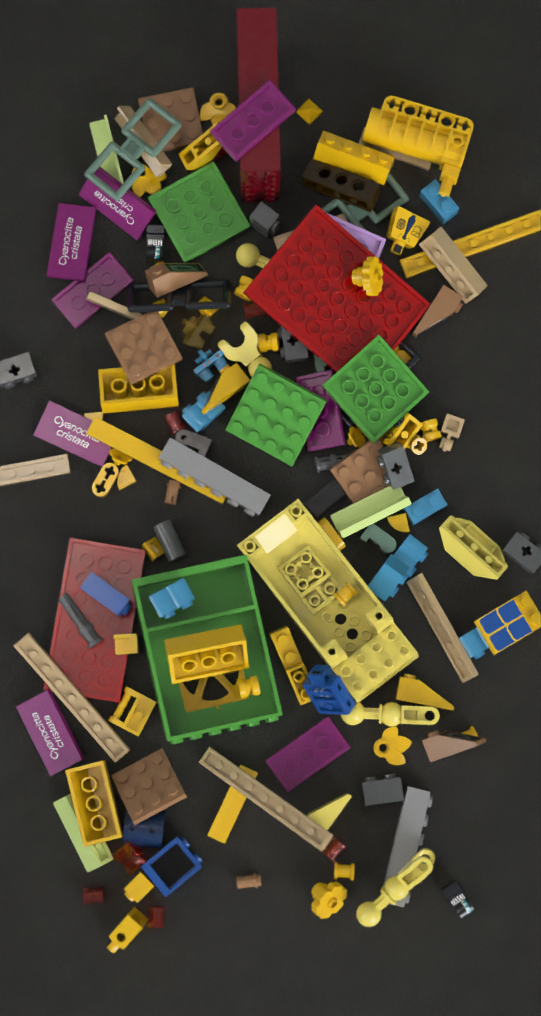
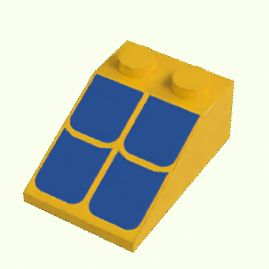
[474,591,541,655]

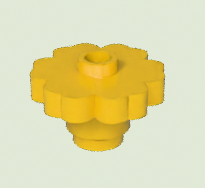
[352,257,383,296]
[311,881,347,919]

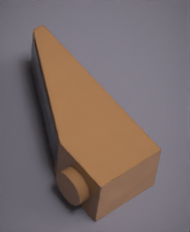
[145,263,208,298]
[412,285,463,337]
[422,730,487,762]

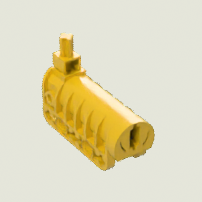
[362,96,474,197]

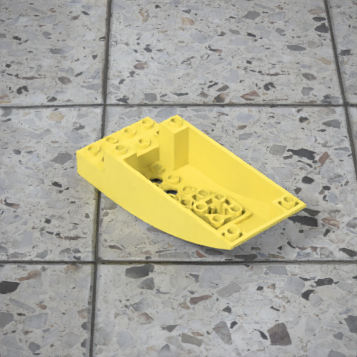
[237,499,419,703]

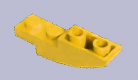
[270,626,311,705]

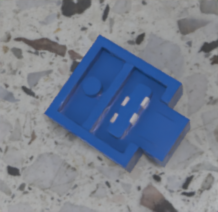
[302,665,356,715]

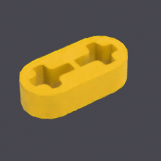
[92,463,119,497]
[317,517,346,551]

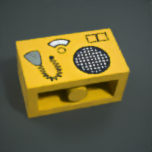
[379,413,423,449]

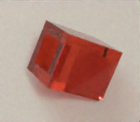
[112,841,146,876]

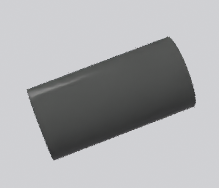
[153,520,186,562]

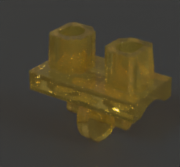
[182,314,216,349]

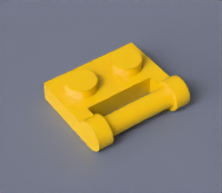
[108,686,157,737]

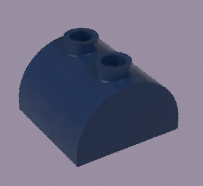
[123,810,166,849]

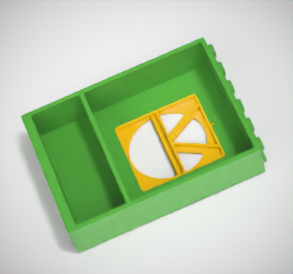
[131,555,283,744]

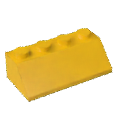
[313,131,395,185]
[98,364,179,414]
[164,624,249,684]
[65,760,123,847]

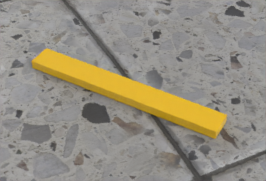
[399,209,541,279]
[86,417,225,504]

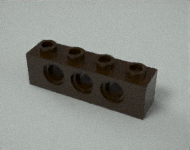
[302,159,381,212]

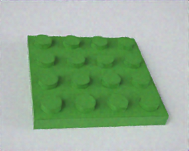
[148,161,251,263]
[322,335,429,443]
[225,364,327,466]

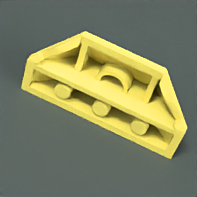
[439,515,508,580]

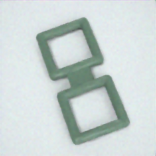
[84,98,182,201]
[321,172,409,230]

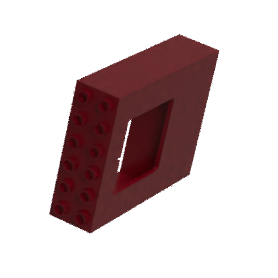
[237,8,280,203]

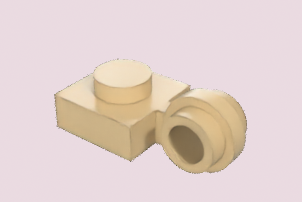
[439,414,465,452]

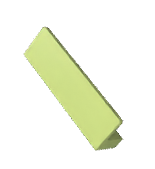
[89,115,124,184]
[330,486,412,538]
[53,794,114,872]

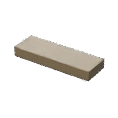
[85,292,142,320]

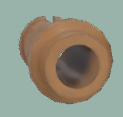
[164,480,181,505]
[237,873,262,889]

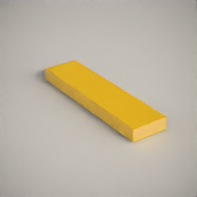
[207,765,258,844]

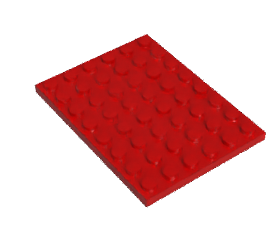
[243,205,431,372]

